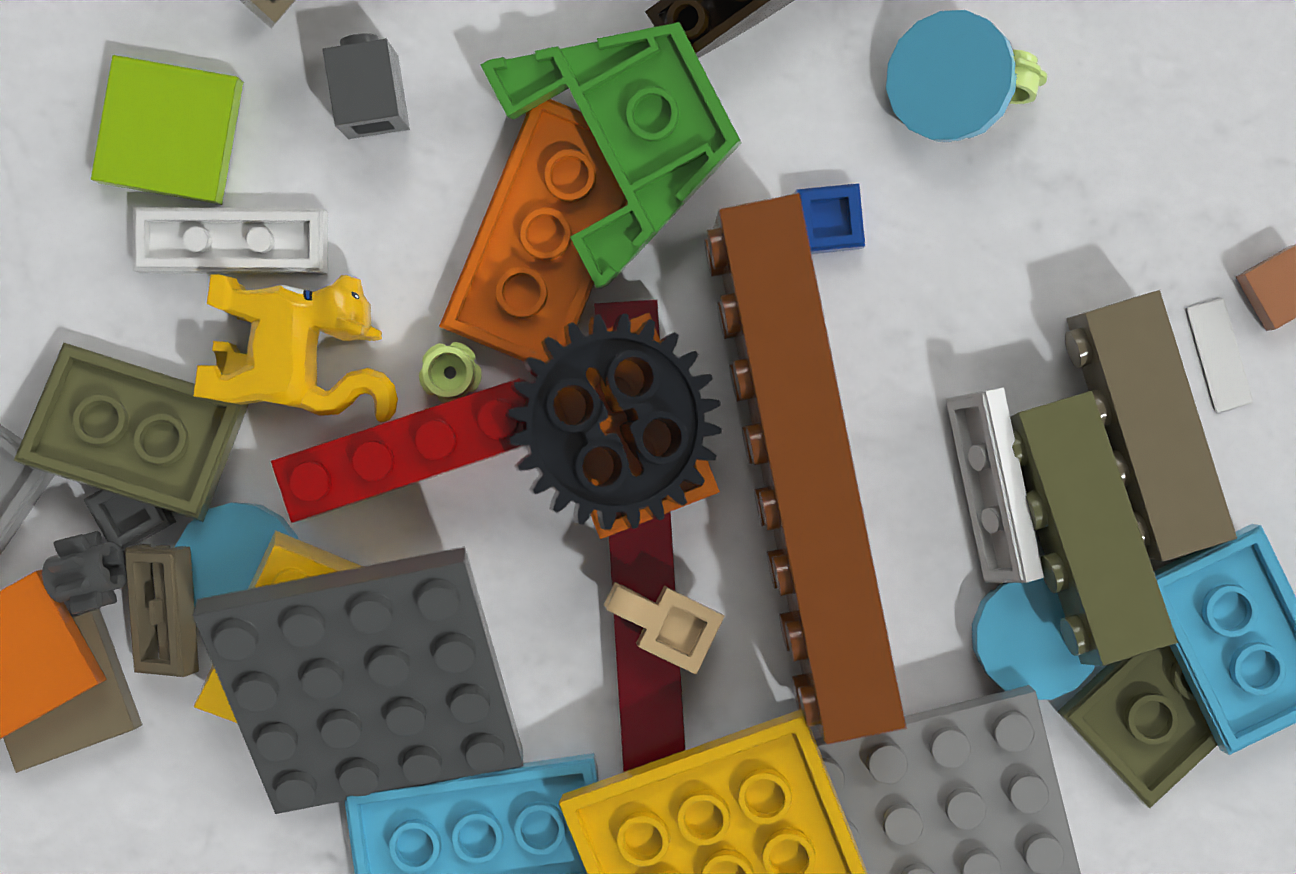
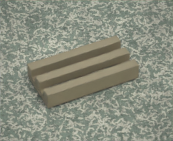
[125,544,199,677]

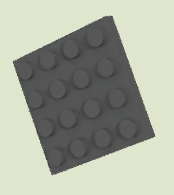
[192,547,523,814]

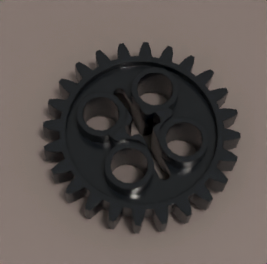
[505,314,722,530]

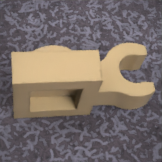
[603,582,725,675]

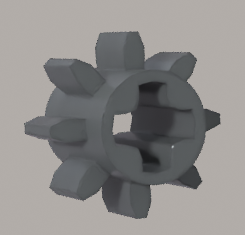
[42,531,127,614]

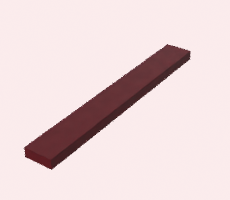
[594,299,685,772]

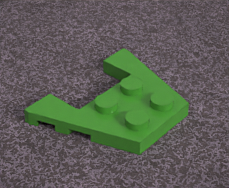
[480,22,742,289]

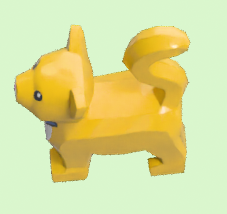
[193,274,398,423]

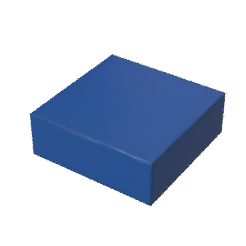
[794,183,865,254]

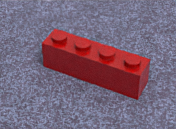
[271,378,527,523]

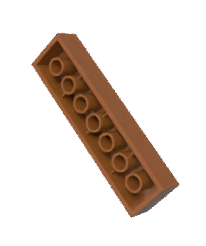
[704,193,907,745]

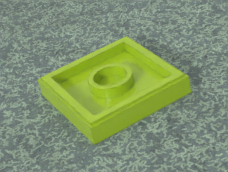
[91,55,244,205]

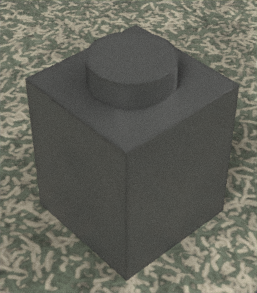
[323,33,410,139]

